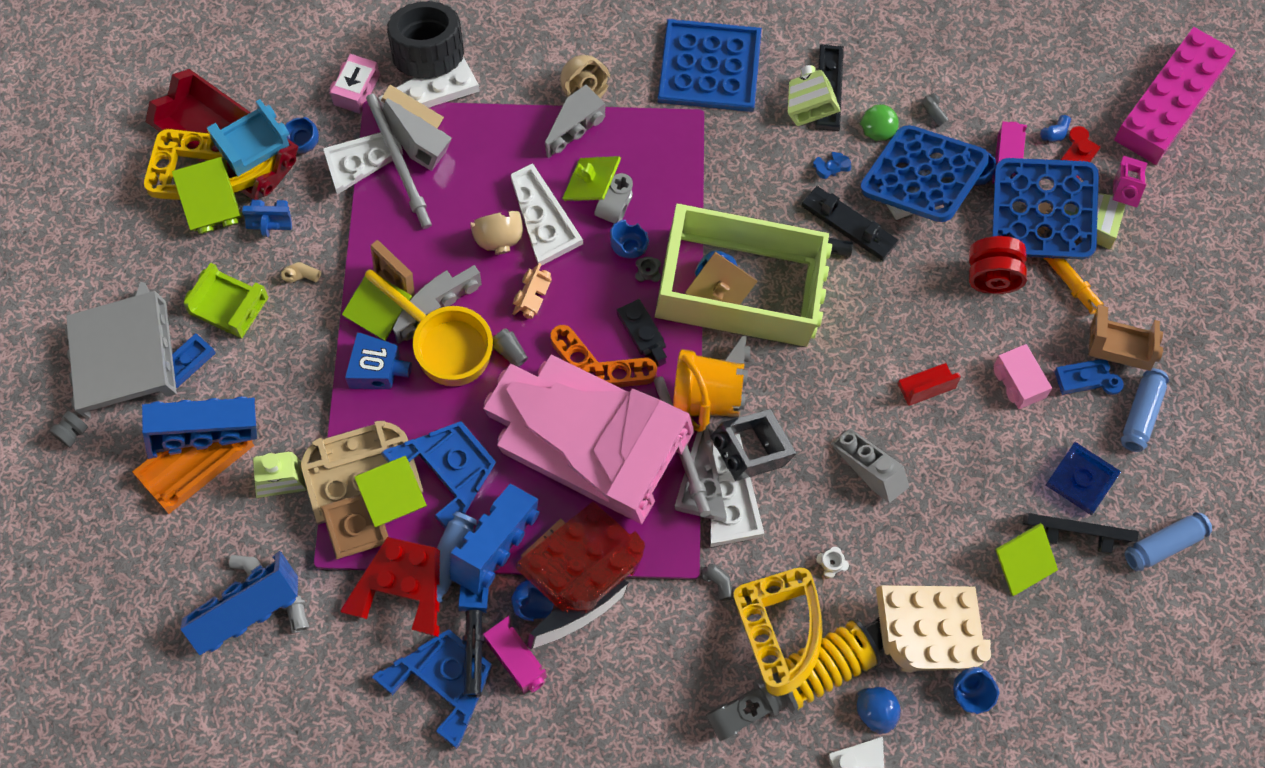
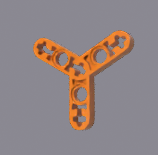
[551,325,657,387]

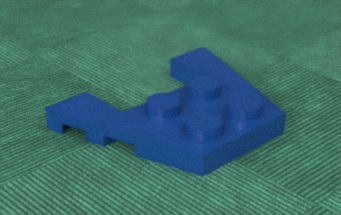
[381,421,496,529]
[372,629,492,749]

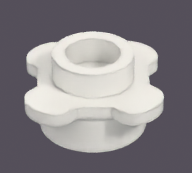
[816,547,849,578]

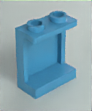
[207,99,290,177]

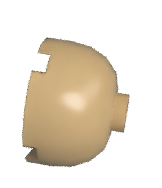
[560,55,610,98]
[470,211,523,255]

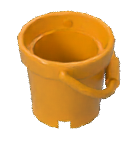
[673,349,745,432]

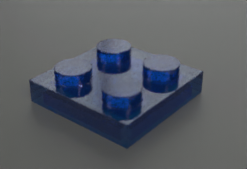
[1045,442,1121,516]

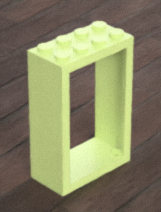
[655,204,832,347]

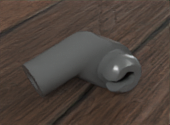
[922,93,949,127]
[701,564,734,601]

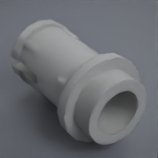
[284,596,310,633]

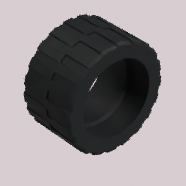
[387,1,464,79]

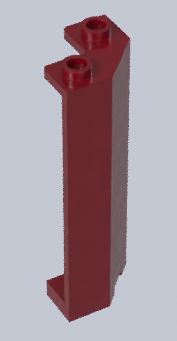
[145,69,298,200]

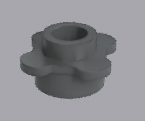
[635,257,661,282]

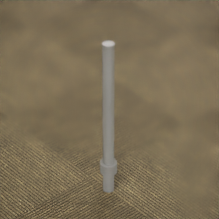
[366,94,432,229]
[654,376,711,517]

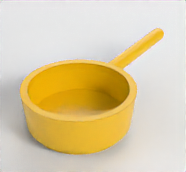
[365,270,493,386]

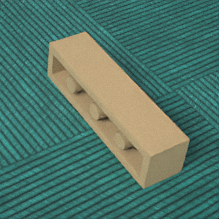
[381,85,444,129]

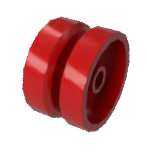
[969,236,1027,294]

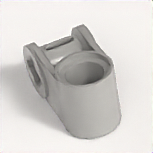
[595,173,633,224]

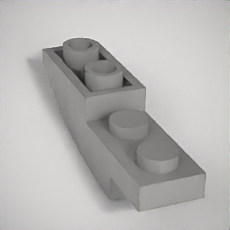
[393,265,482,343]

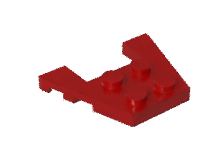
[341,537,440,637]

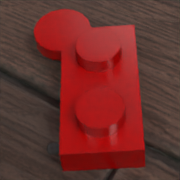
[1061,126,1101,179]

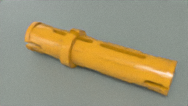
[1043,258,1104,314]

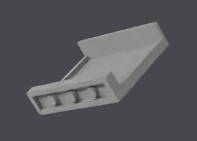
[65,291,177,419]

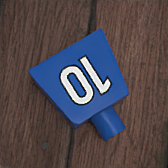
[345,332,412,389]

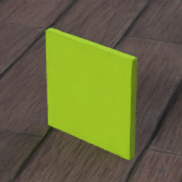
[563,156,621,201]
[342,277,412,341]
[354,455,427,528]
[995,523,1058,596]

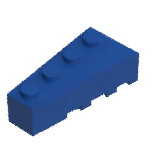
[142,396,257,459]
[450,483,539,595]
[180,551,298,656]

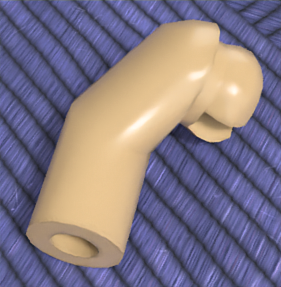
[281,262,321,283]

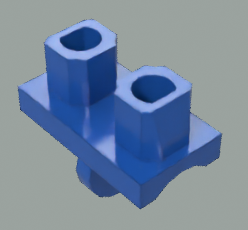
[242,200,292,237]

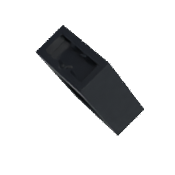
[710,409,797,481]

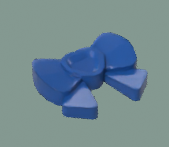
[813,152,851,179]

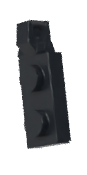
[617,298,667,367]

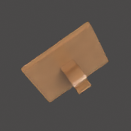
[685,252,758,305]

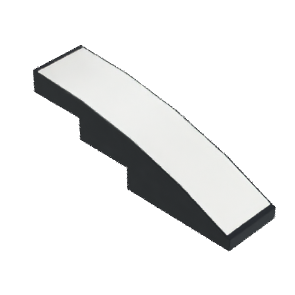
[527,576,629,649]

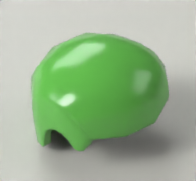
[860,104,899,141]

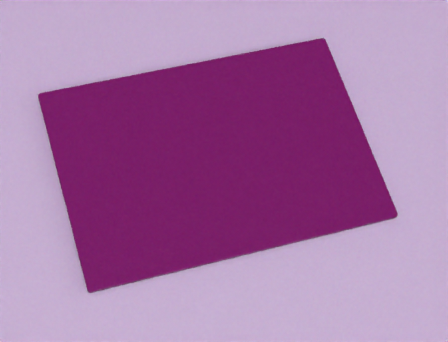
[314,101,704,580]

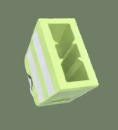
[788,65,840,126]
[1064,193,1126,249]
[253,452,307,498]

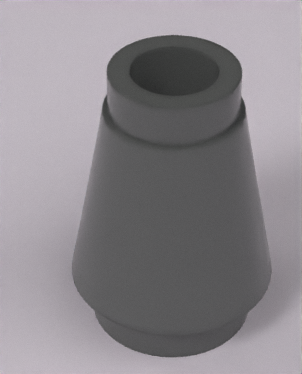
[493,328,528,367]

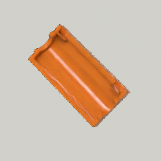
[132,440,254,514]

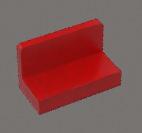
[898,363,961,406]

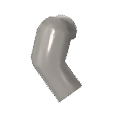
[229,555,263,575]

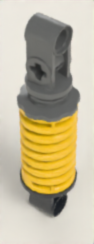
[706,617,883,741]

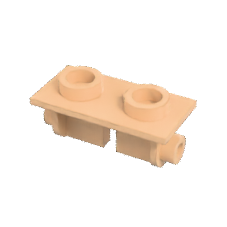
[512,263,552,319]

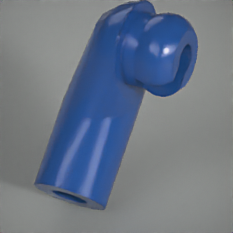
[1040,115,1071,142]

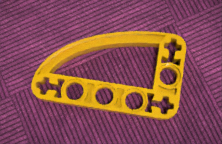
[144,129,277,200]
[734,568,822,696]

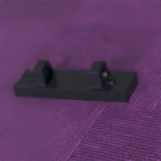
[801,186,899,261]
[1022,513,1139,554]

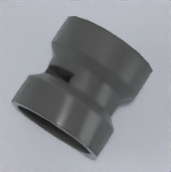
[49,410,88,448]

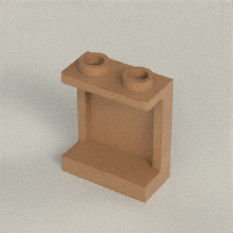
[1088,305,1163,371]

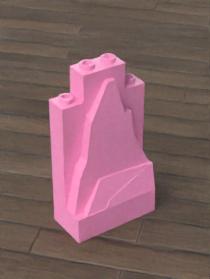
[483,355,694,525]

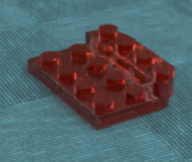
[515,501,645,612]

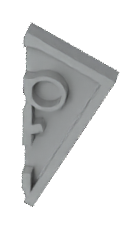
[675,426,727,522]

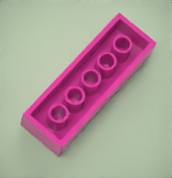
[1114,27,1236,165]

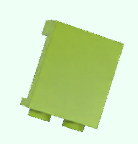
[172,157,243,234]
[184,263,269,339]

